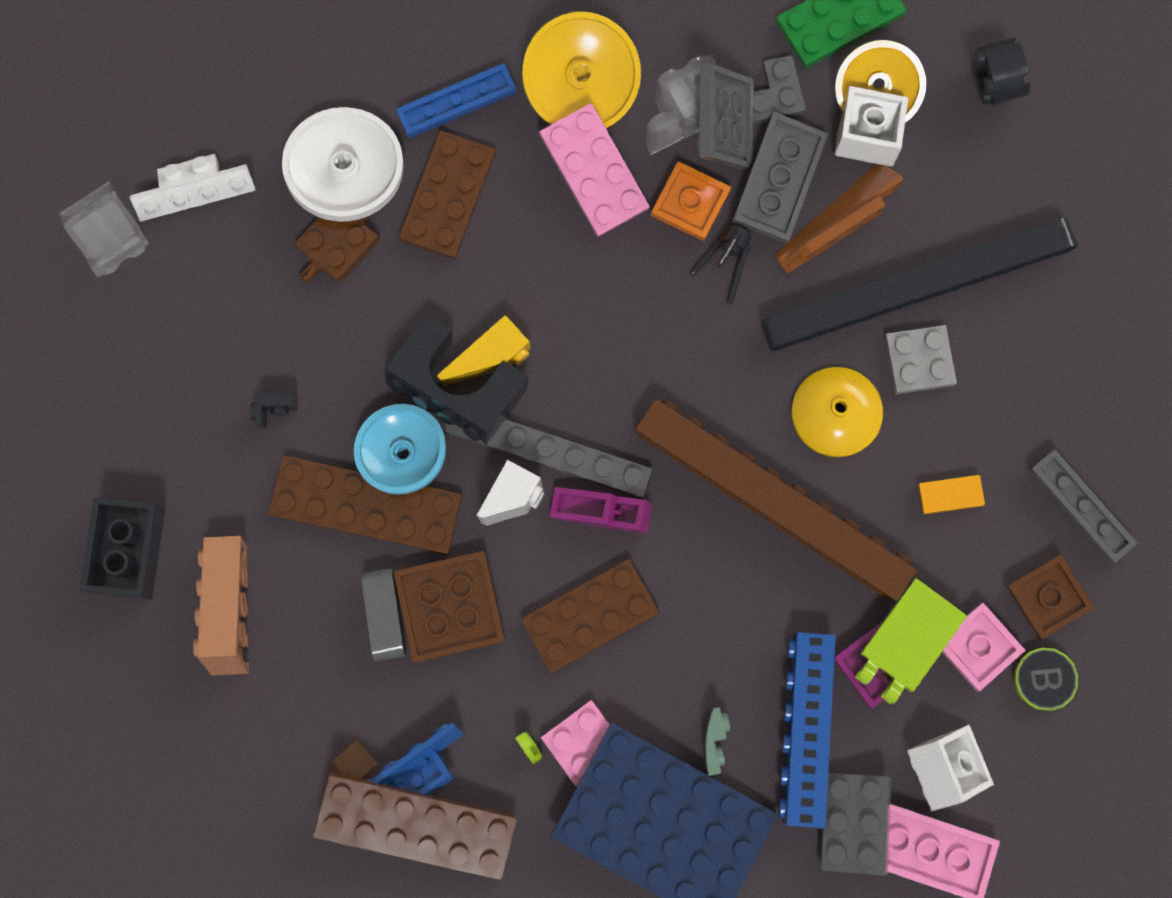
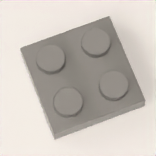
[884,325,957,395]

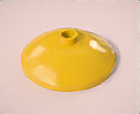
[835,40,926,122]
[791,367,883,457]

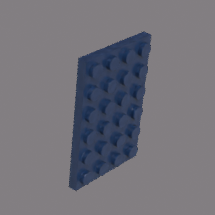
[550,722,778,898]

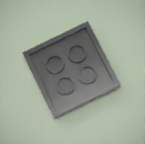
[697,63,754,169]

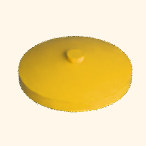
[522,12,641,128]

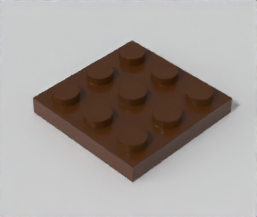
[393,551,505,663]

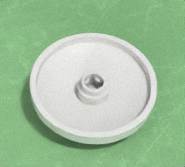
[282,107,403,221]

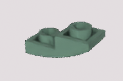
[704,707,730,776]

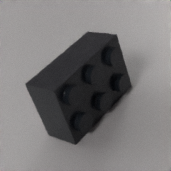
[79,497,165,600]

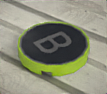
[1013,648,1078,711]

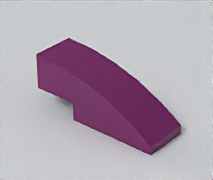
[550,487,652,534]

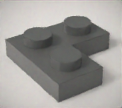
[753,56,806,125]

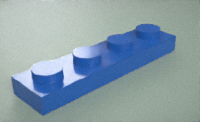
[396,63,517,139]

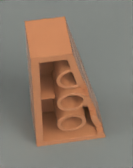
[193,536,249,676]

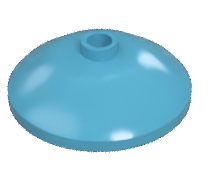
[354,404,446,494]

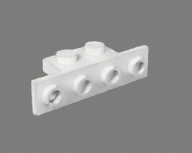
[130,154,256,221]

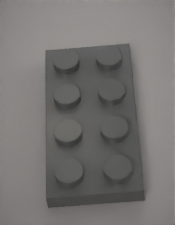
[731,112,828,244]

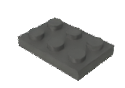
[821,773,891,876]

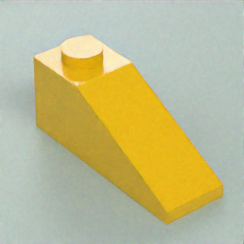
[437,316,531,386]

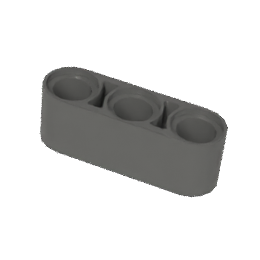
[361,568,406,662]

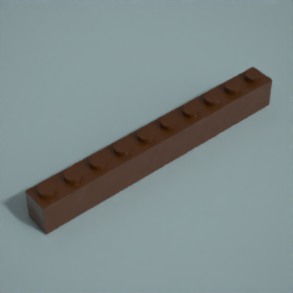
[635,399,917,603]

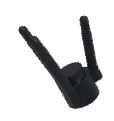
[690,225,751,304]

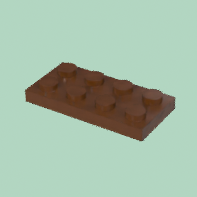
[399,130,496,260]
[521,559,659,674]

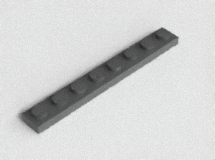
[417,405,652,499]

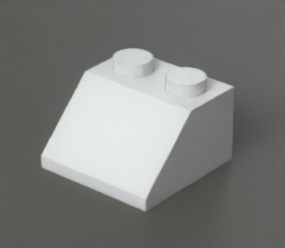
[835,86,908,167]
[477,460,544,526]
[907,725,994,811]

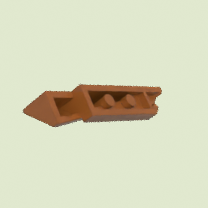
[775,164,904,275]

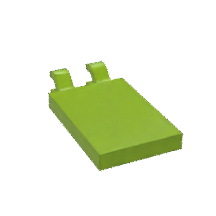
[854,578,967,704]

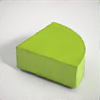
[516,732,543,764]

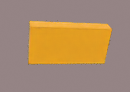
[917,475,985,515]

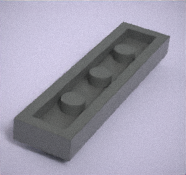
[1029,449,1138,564]

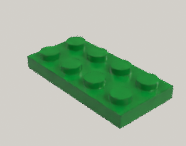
[775,0,907,69]

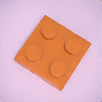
[651,161,731,242]

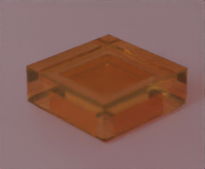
[332,740,378,779]

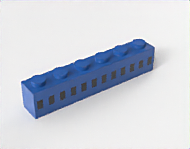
[778,632,835,828]

